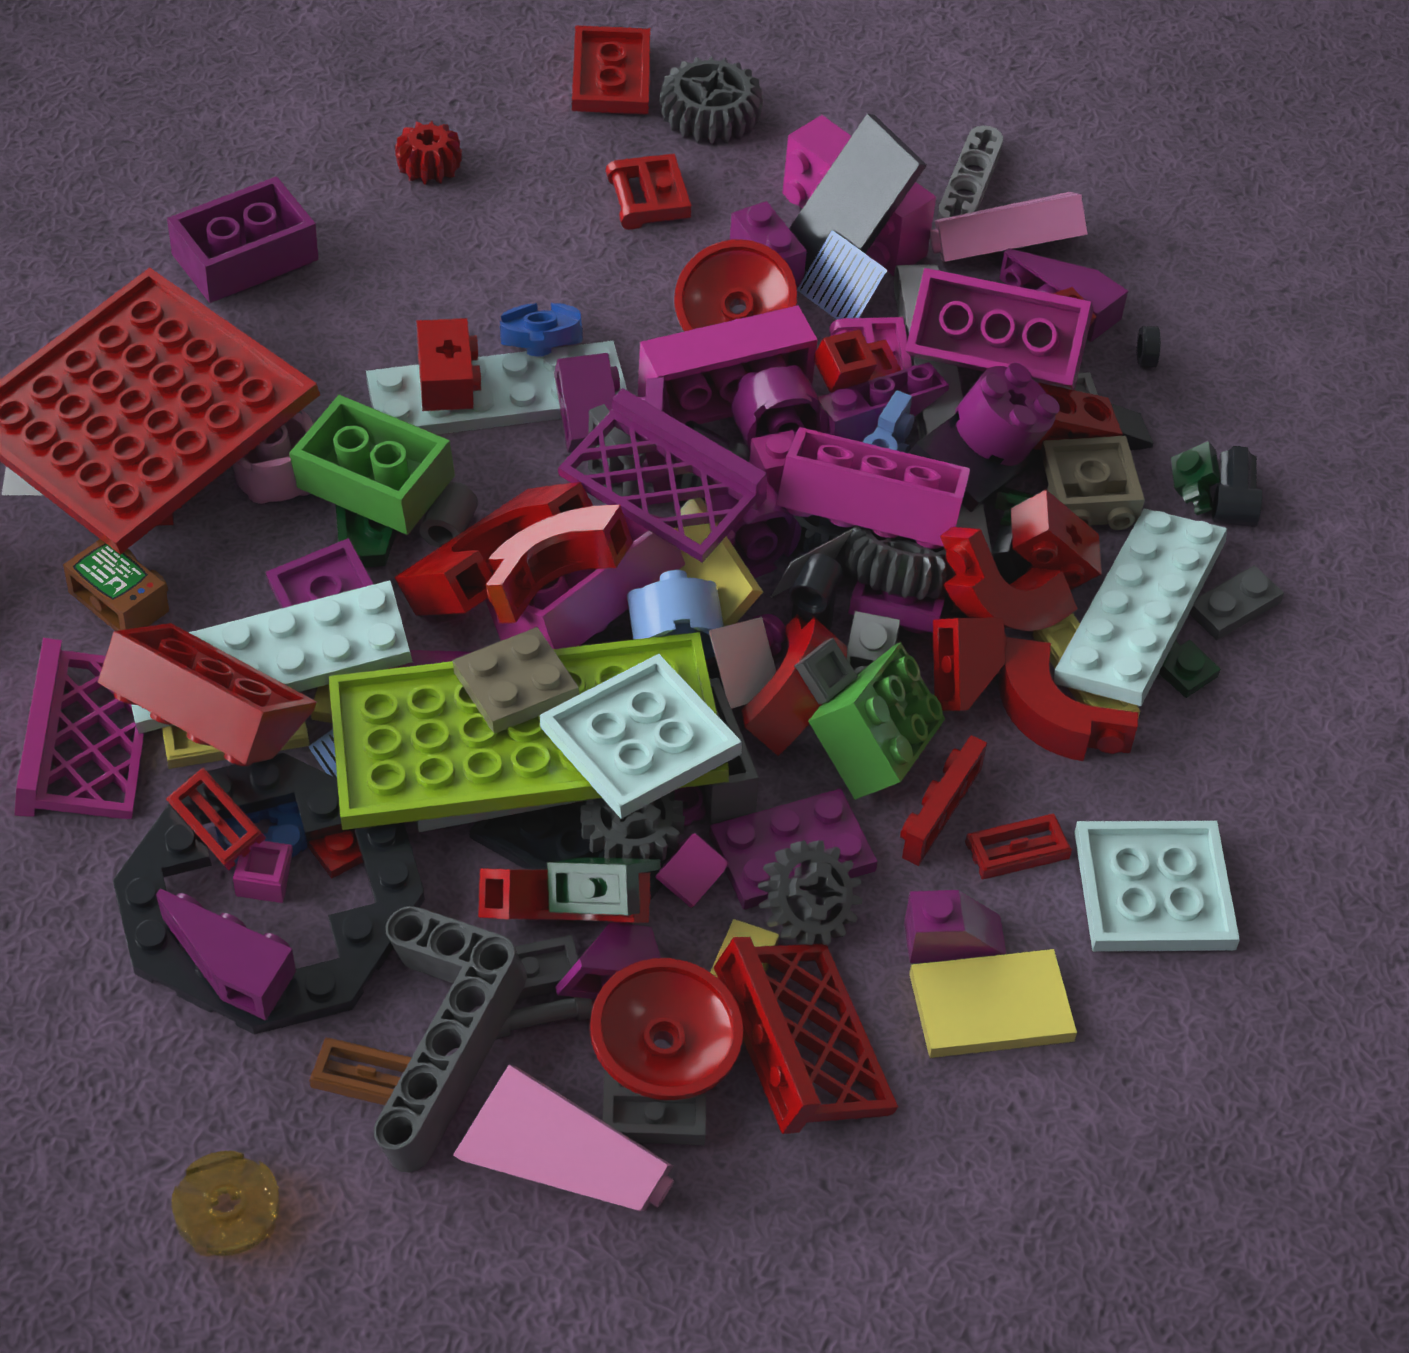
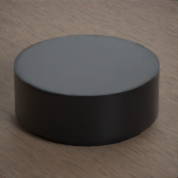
[1136,326,1161,367]

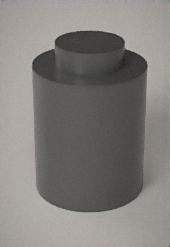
[420,482,478,547]

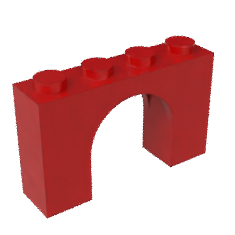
[394,482,593,616]

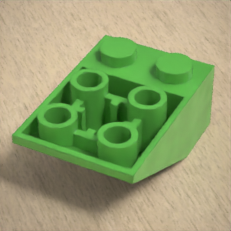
[808,642,945,799]

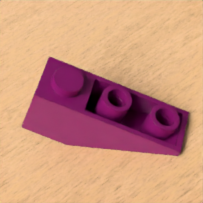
[999,248,1128,342]
[818,362,949,442]
[156,889,296,1020]

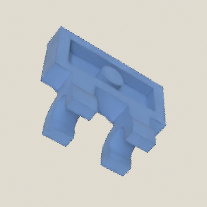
[863,390,914,453]

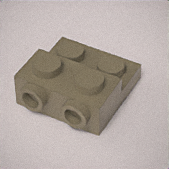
[1040,436,1145,530]

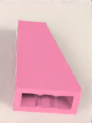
[930,192,1087,262]
[453,1065,674,1211]

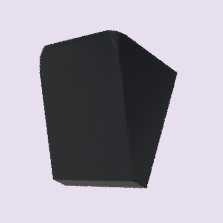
[1111,403,1154,451]

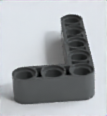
[374,906,527,1172]

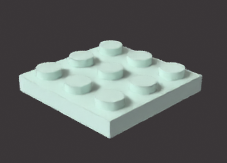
[540,654,742,819]
[1074,821,1240,952]

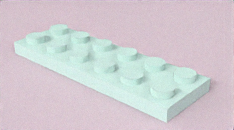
[366,341,627,435]
[1054,508,1227,706]
[131,580,413,734]

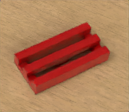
[166,767,266,871]
[965,813,1072,880]

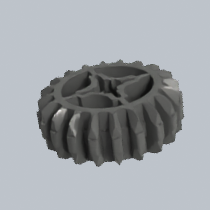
[660,56,763,144]
[844,525,956,600]

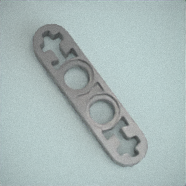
[937,125,1003,220]

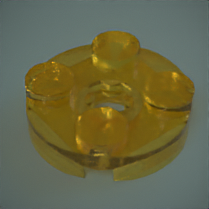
[171,1151,280,1256]

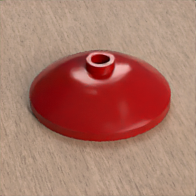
[674,239,798,332]
[590,958,743,1100]

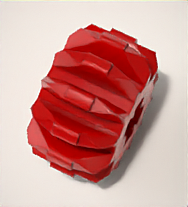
[395,120,462,185]

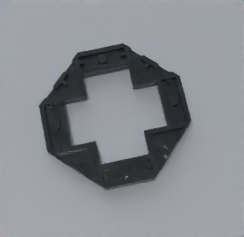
[113,752,425,1034]

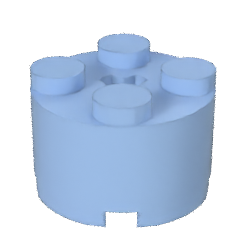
[627,570,724,660]

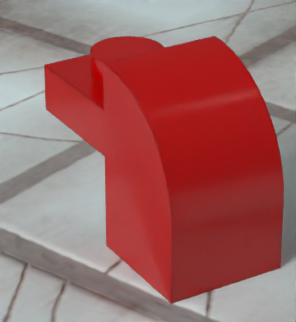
[814,329,902,393]

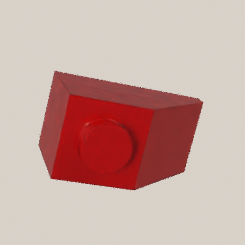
[933,618,1007,711]

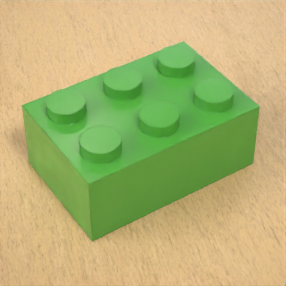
[289,395,455,535]

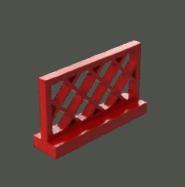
[714,937,898,1134]

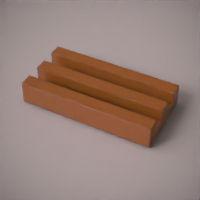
[309,1037,412,1105]

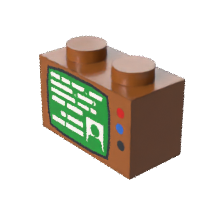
[63,539,169,631]

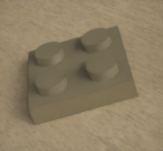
[453,627,579,733]

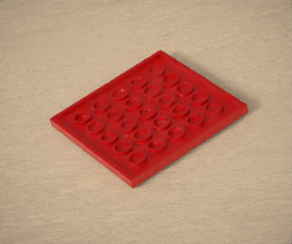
[0,267,320,555]

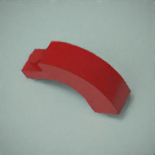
[486,504,633,623]
[940,527,1078,631]
[741,614,847,756]
[999,637,1138,761]
[478,868,651,923]

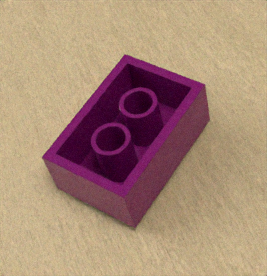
[167,176,319,303]

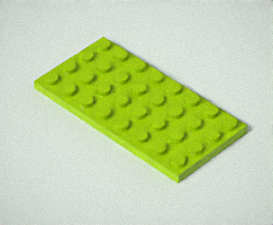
[329,632,729,830]

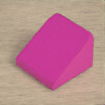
[655,834,729,908]
[233,841,293,903]

